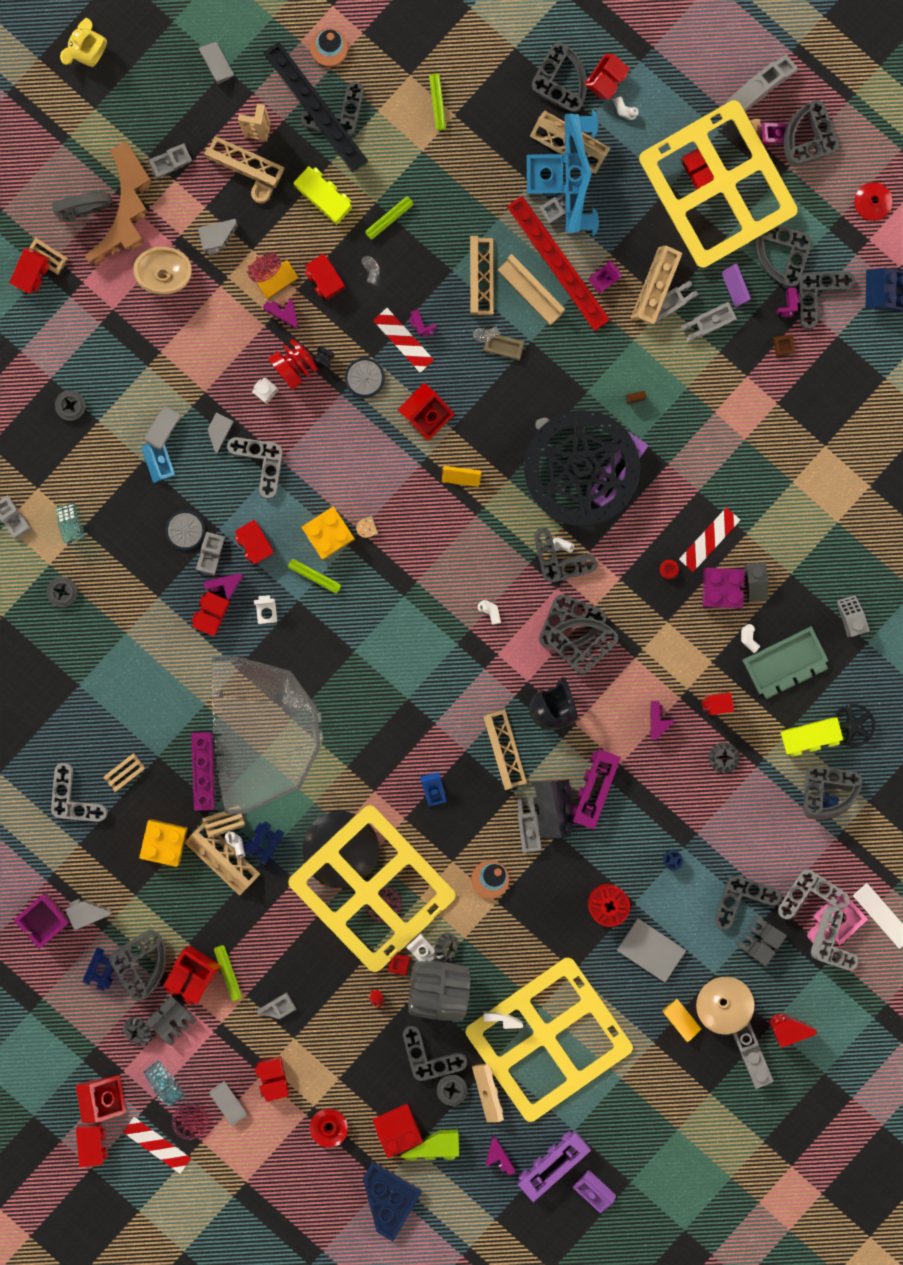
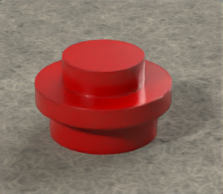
[660,560,679,579]
[368,989,385,1008]

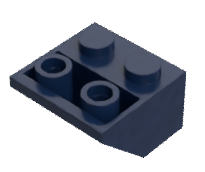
[865,267,903,311]

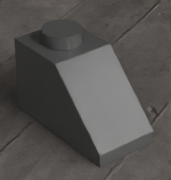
[744,561,768,603]

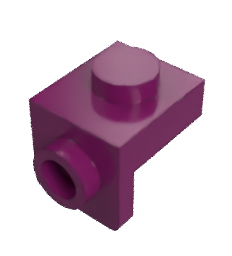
[588,261,622,294]
[776,288,800,317]
[409,310,437,338]

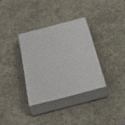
[617,918,686,982]

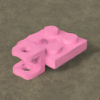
[807,895,868,945]

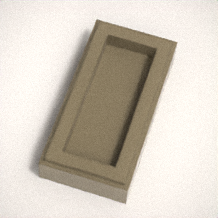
[483,332,525,361]

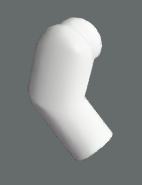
[613,97,639,120]
[544,538,574,553]
[478,600,501,625]
[741,624,760,653]
[225,831,246,858]

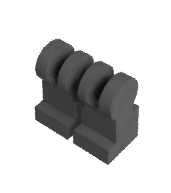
[736,916,787,966]
[145,995,197,1046]

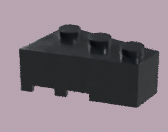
[530,779,572,838]

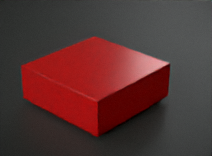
[388,953,411,976]

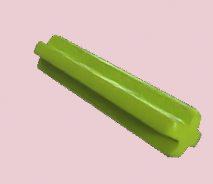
[429,74,446,131]
[365,196,413,239]
[288,559,341,593]
[214,945,242,1001]

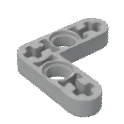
[227,437,283,499]
[51,762,108,822]
[778,870,850,920]
[811,906,858,971]

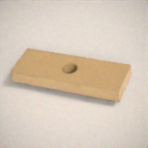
[472,1064,504,1122]

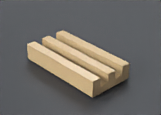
[29,238,69,275]
[103,753,146,792]
[202,807,245,838]

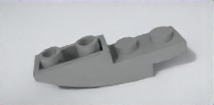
[726,55,798,112]
[733,1022,774,1089]

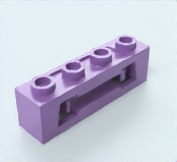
[585,432,649,507]
[517,1130,591,1202]

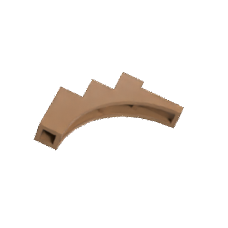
[84,141,152,265]

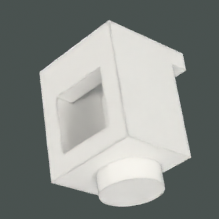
[252,378,279,405]
[406,933,435,961]

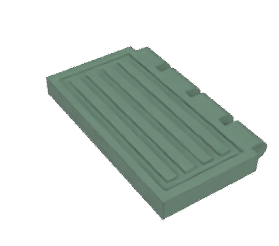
[742,626,828,699]

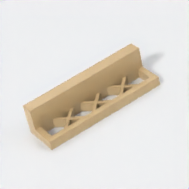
[238,104,271,142]
[530,110,611,174]
[204,136,285,189]
[470,236,493,315]
[631,245,682,325]
[497,254,565,326]
[483,710,527,790]
[184,823,260,896]

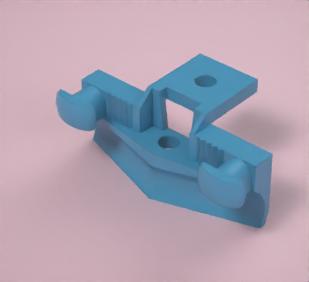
[526,110,599,236]

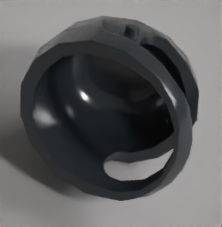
[529,677,578,731]

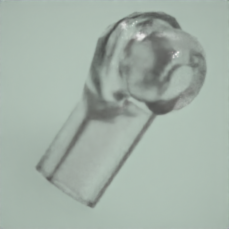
[361,256,380,284]
[472,326,500,343]

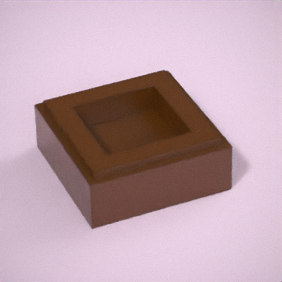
[773,334,796,357]
[625,391,647,404]

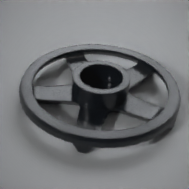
[834,704,876,747]

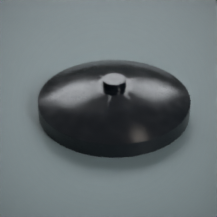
[302,811,379,888]

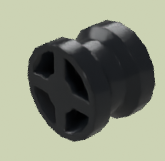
[313,346,336,368]

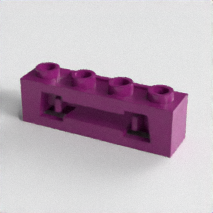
[191,732,216,811]
[570,749,621,830]

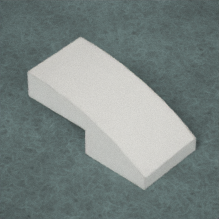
[483,1011,523,1029]

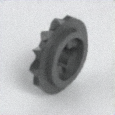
[55,390,86,421]
[47,577,78,607]
[709,742,740,773]
[434,932,459,963]
[122,1017,151,1046]
[437,1075,467,1106]

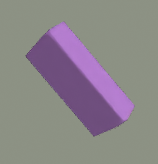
[722,264,751,307]
[573,1170,616,1213]

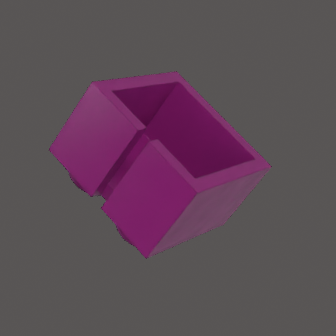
[702,568,745,609]
[14,893,70,949]

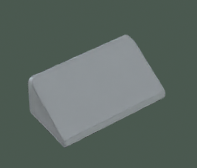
[199,42,234,84]

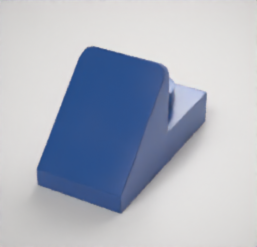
[420,772,447,807]

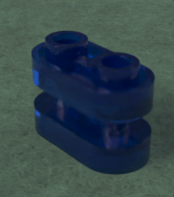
[244,821,285,866]
[82,947,121,992]

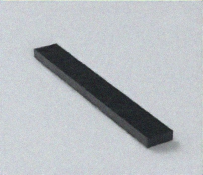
[263,42,368,173]

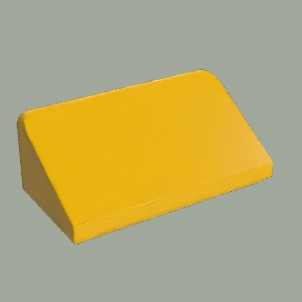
[256,260,299,299]
[442,466,481,487]
[662,999,701,1042]

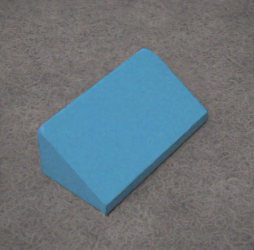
[142,443,176,483]

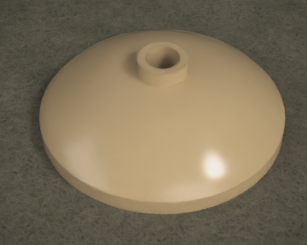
[134,247,192,294]
[696,977,755,1035]

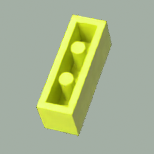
[293,166,352,225]
[780,717,843,757]

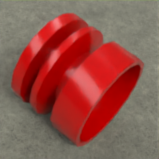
[267,338,318,390]
[588,883,630,927]

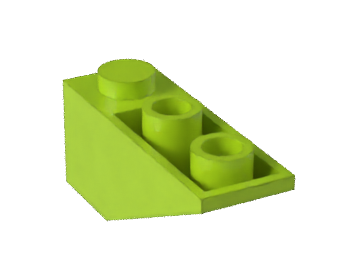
[401,1130,459,1161]

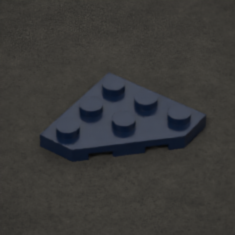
[363,1161,422,1241]

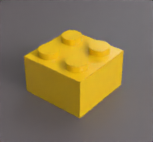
[301,506,355,560]
[139,819,188,867]

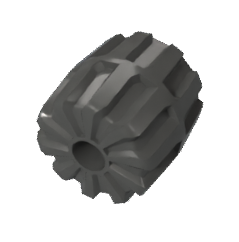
[408,961,470,1021]

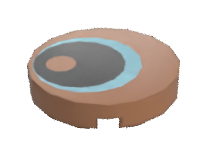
[310,28,348,67]
[471,860,509,899]

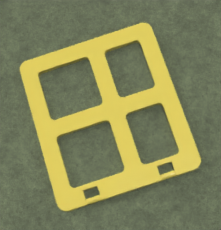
[639,100,797,268]
[288,805,456,972]
[466,957,633,1122]

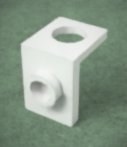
[254,595,277,624]

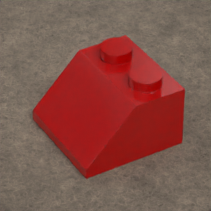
[398,383,455,441]
[768,1013,817,1048]
[76,1075,126,1123]
[372,1103,423,1158]

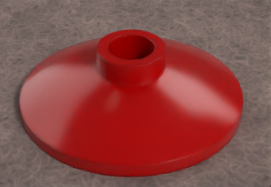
[854,182,893,221]
[309,1108,348,1147]

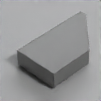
[207,413,234,453]
[256,992,297,1019]

